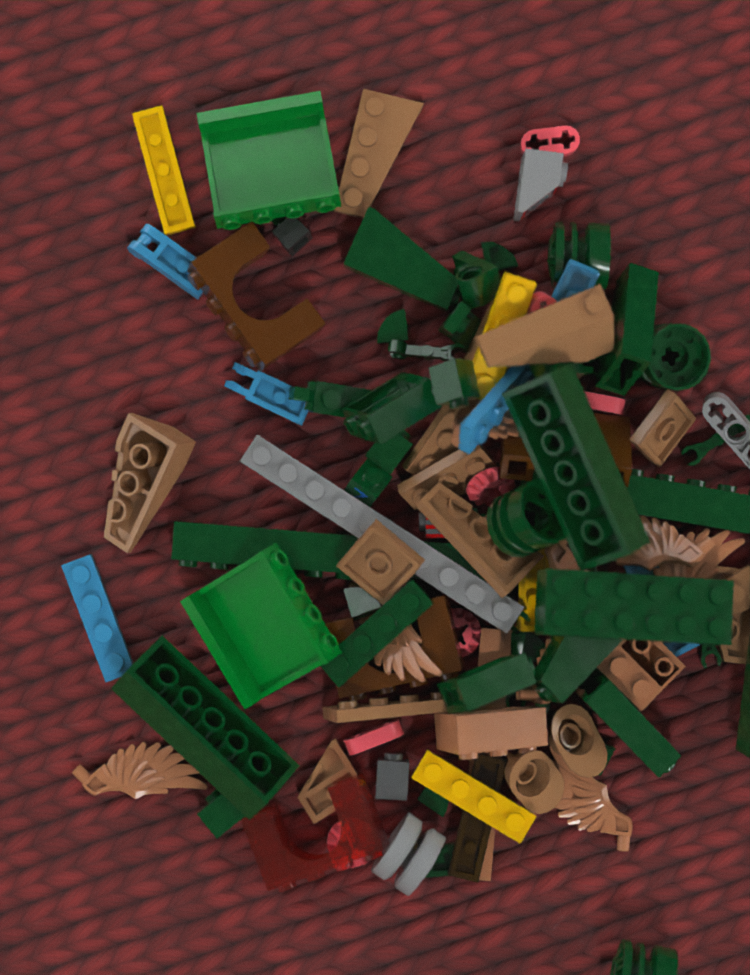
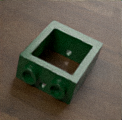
[342,372,443,445]
[437,653,536,713]

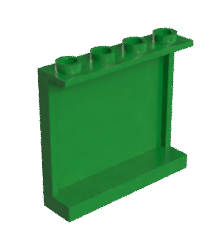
[196,91,341,230]
[180,543,342,710]

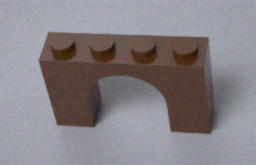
[187,222,326,372]
[500,413,632,488]
[325,594,465,700]

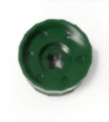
[547,221,611,290]
[639,323,711,391]
[486,479,566,558]
[610,939,678,975]

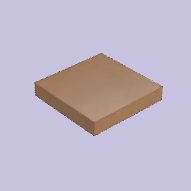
[629,389,696,468]
[336,519,425,605]

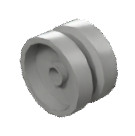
[371,812,446,896]

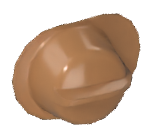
[548,704,607,778]
[504,750,564,814]

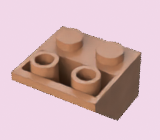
[597,640,686,711]

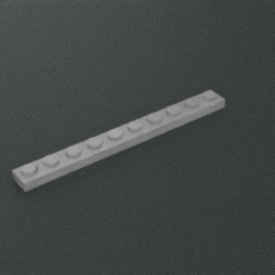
[240,435,524,634]

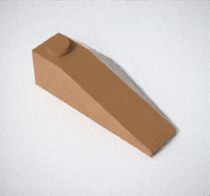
[475,285,614,368]
[104,413,196,553]

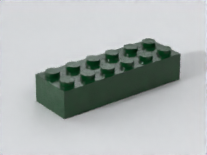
[502,363,650,571]
[534,569,734,645]
[111,636,300,820]

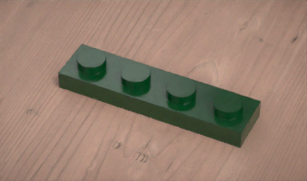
[321,579,435,688]

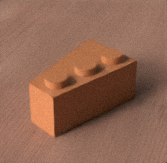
[434,706,548,760]

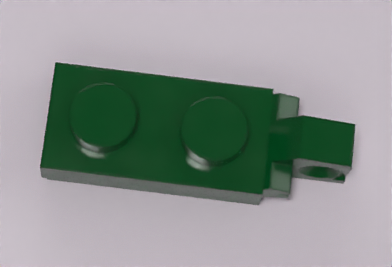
[288,381,372,418]

